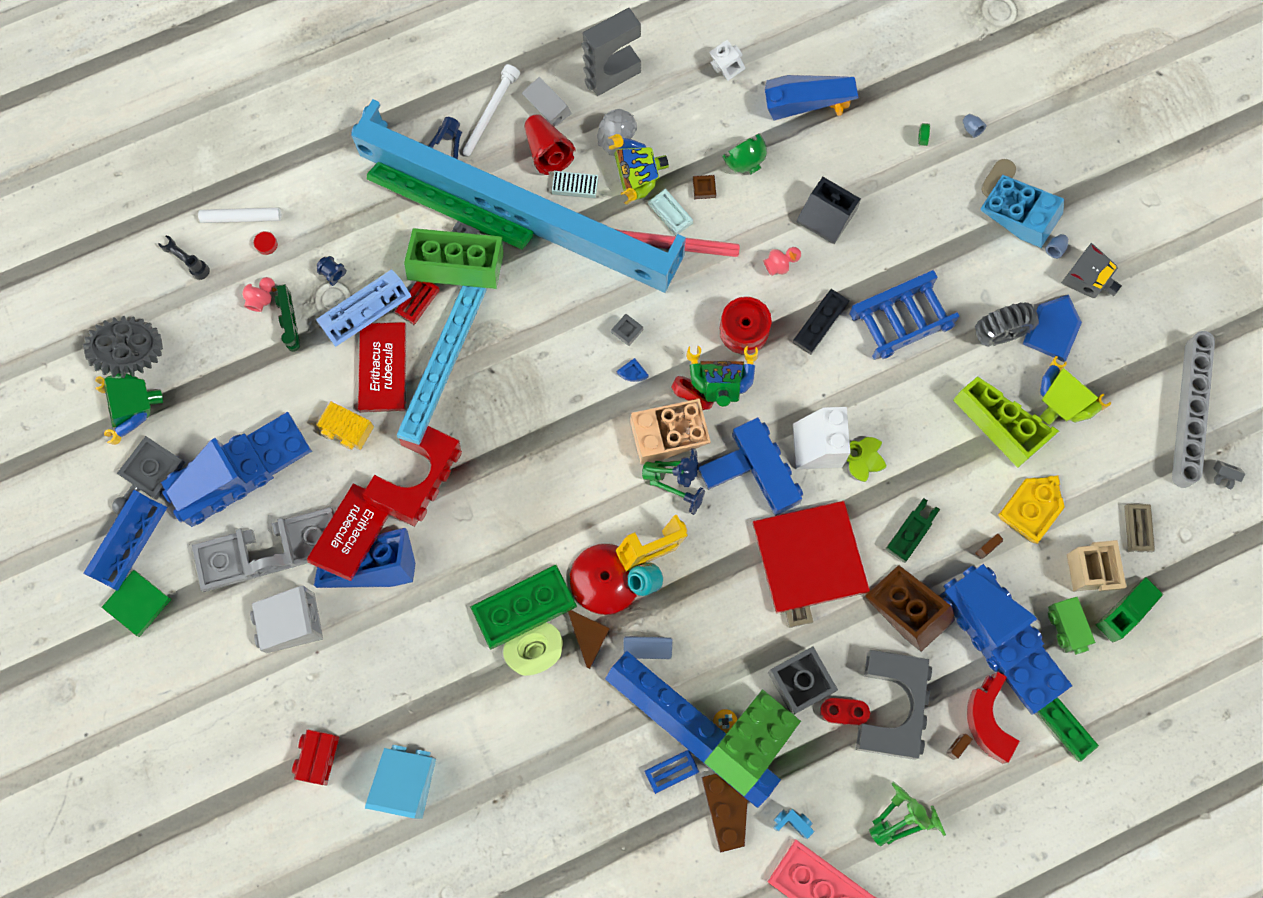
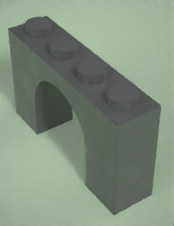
[582,7,641,96]
[856,650,932,760]

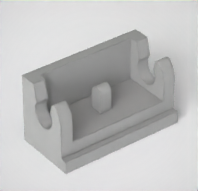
[522,77,572,127]

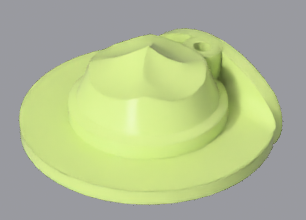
[503,623,563,676]

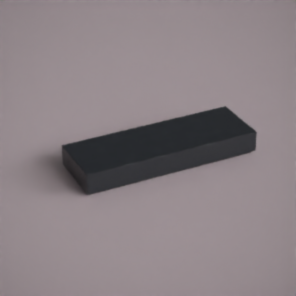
[792,289,850,355]

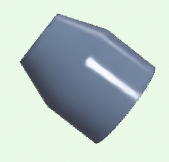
[963,114,987,138]
[1045,234,1069,259]

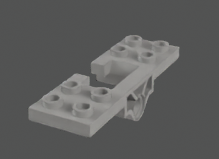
[192,507,334,592]

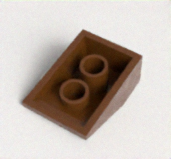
[865,565,955,652]

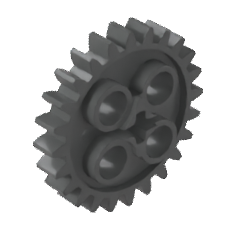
[83,316,163,378]

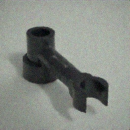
[158,235,210,280]

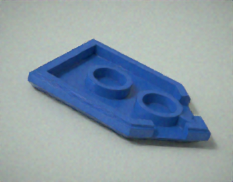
[1022,294,1082,362]

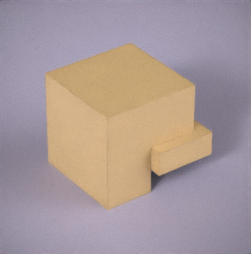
[1067,540,1127,592]

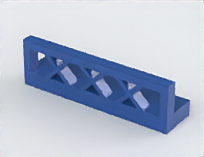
[83,490,168,591]

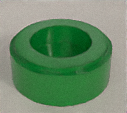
[918,123,930,146]

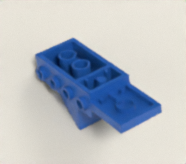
[161,412,313,527]
[939,564,1073,715]

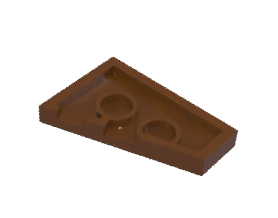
[701,774,748,853]

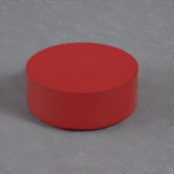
[254,231,278,255]

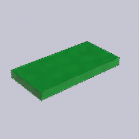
[470,565,577,650]

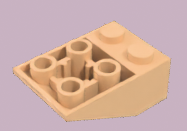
[630,399,711,464]

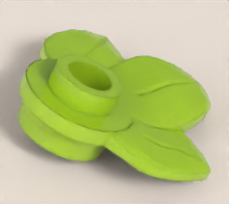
[846,437,886,482]

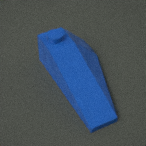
[765,75,859,121]
[314,528,416,588]

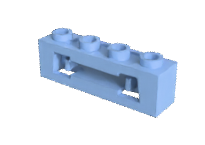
[316,269,412,347]

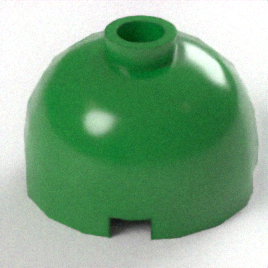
[722,133,767,175]

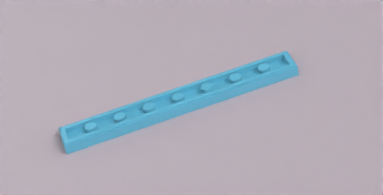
[397,286,487,445]

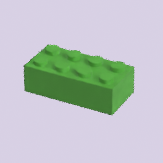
[404,228,504,289]
[704,689,801,796]

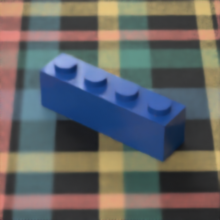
[732,417,803,516]

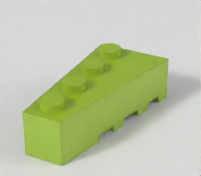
[953,376,1059,468]

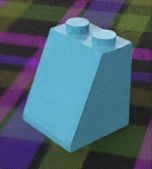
[365,745,436,819]

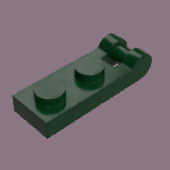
[275,284,300,352]

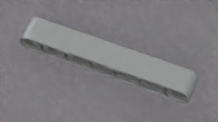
[1172,331,1215,488]

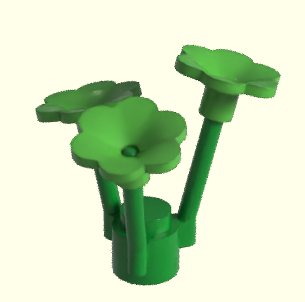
[869,781,946,847]

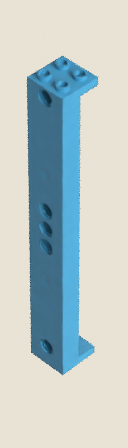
[351,99,686,293]

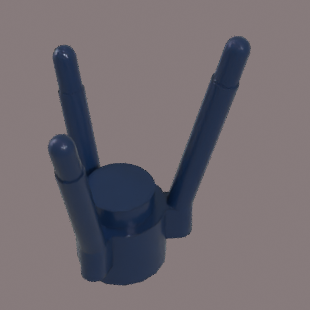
[428,117,462,159]

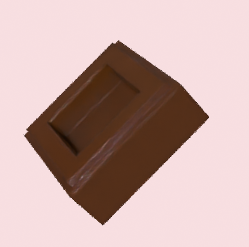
[692,175,716,200]
[975,533,1003,559]
[946,734,973,760]

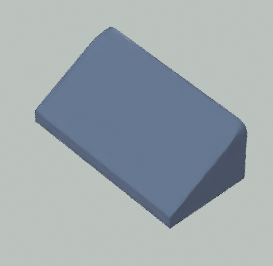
[624,636,673,659]

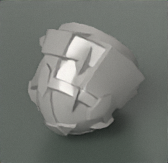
[597,109,637,156]

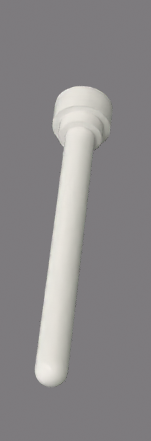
[463,64,520,156]

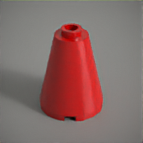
[524,114,576,175]

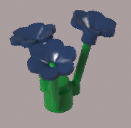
[642,448,705,515]

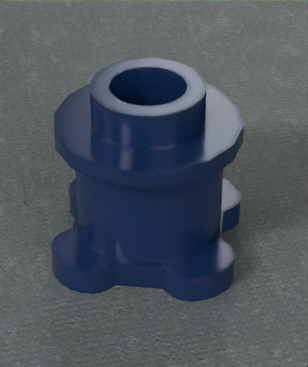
[317,256,347,286]

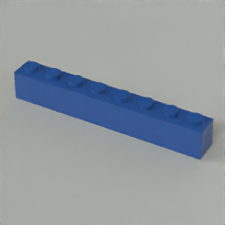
[605,651,781,808]

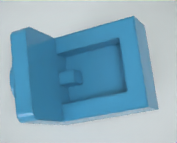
[773,809,815,839]

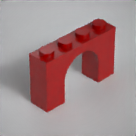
[362,426,462,527]

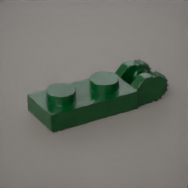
[885,498,940,563]

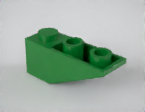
[1095,577,1164,643]

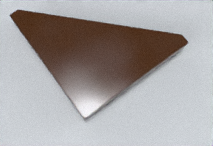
[568,610,610,669]

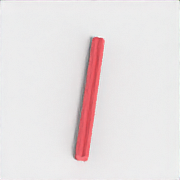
[615,229,740,257]

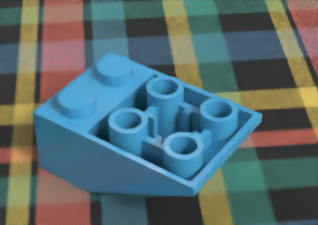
[981,175,1064,248]

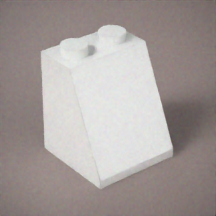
[793,407,850,469]

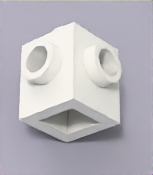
[709,40,746,81]

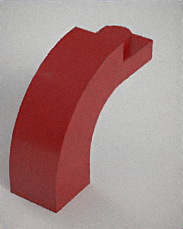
[967,672,1020,764]

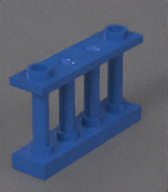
[849,270,959,360]

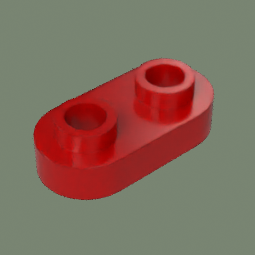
[671,376,714,410]
[820,698,870,726]

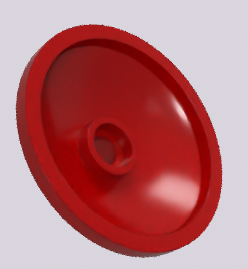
[570,544,637,615]

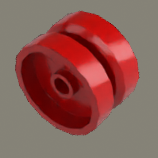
[719,296,772,355]

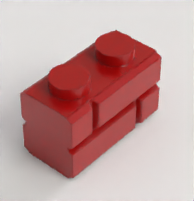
[292,730,340,786]

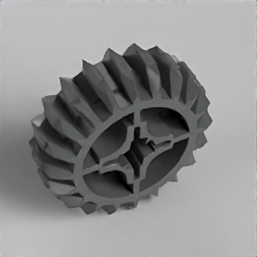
[975,302,1039,347]

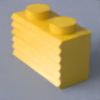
[317,401,374,450]

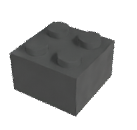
[768,646,838,715]

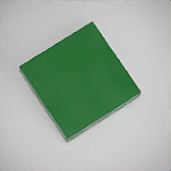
[101,570,171,637]

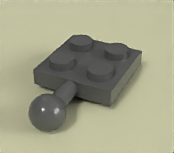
[112,436,185,515]

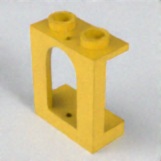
[616,515,688,572]

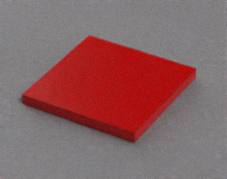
[752,501,870,614]

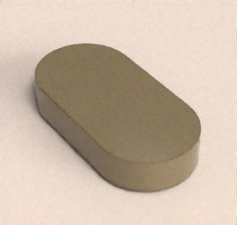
[982,159,1016,198]

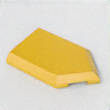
[998,475,1065,544]

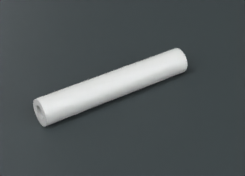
[198,207,282,223]

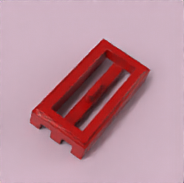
[395,281,440,325]

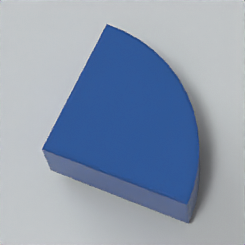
[617,358,649,382]

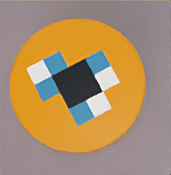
[713,709,737,734]

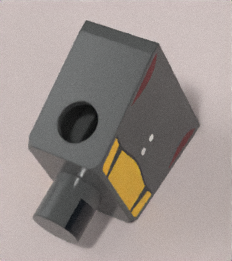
[1061,243,1122,298]

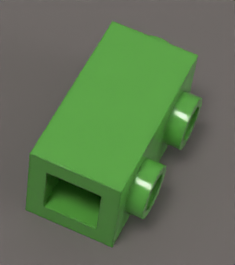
[1048,597,1096,655]

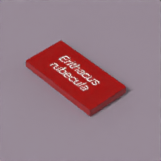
[358,322,406,413]
[307,483,389,581]

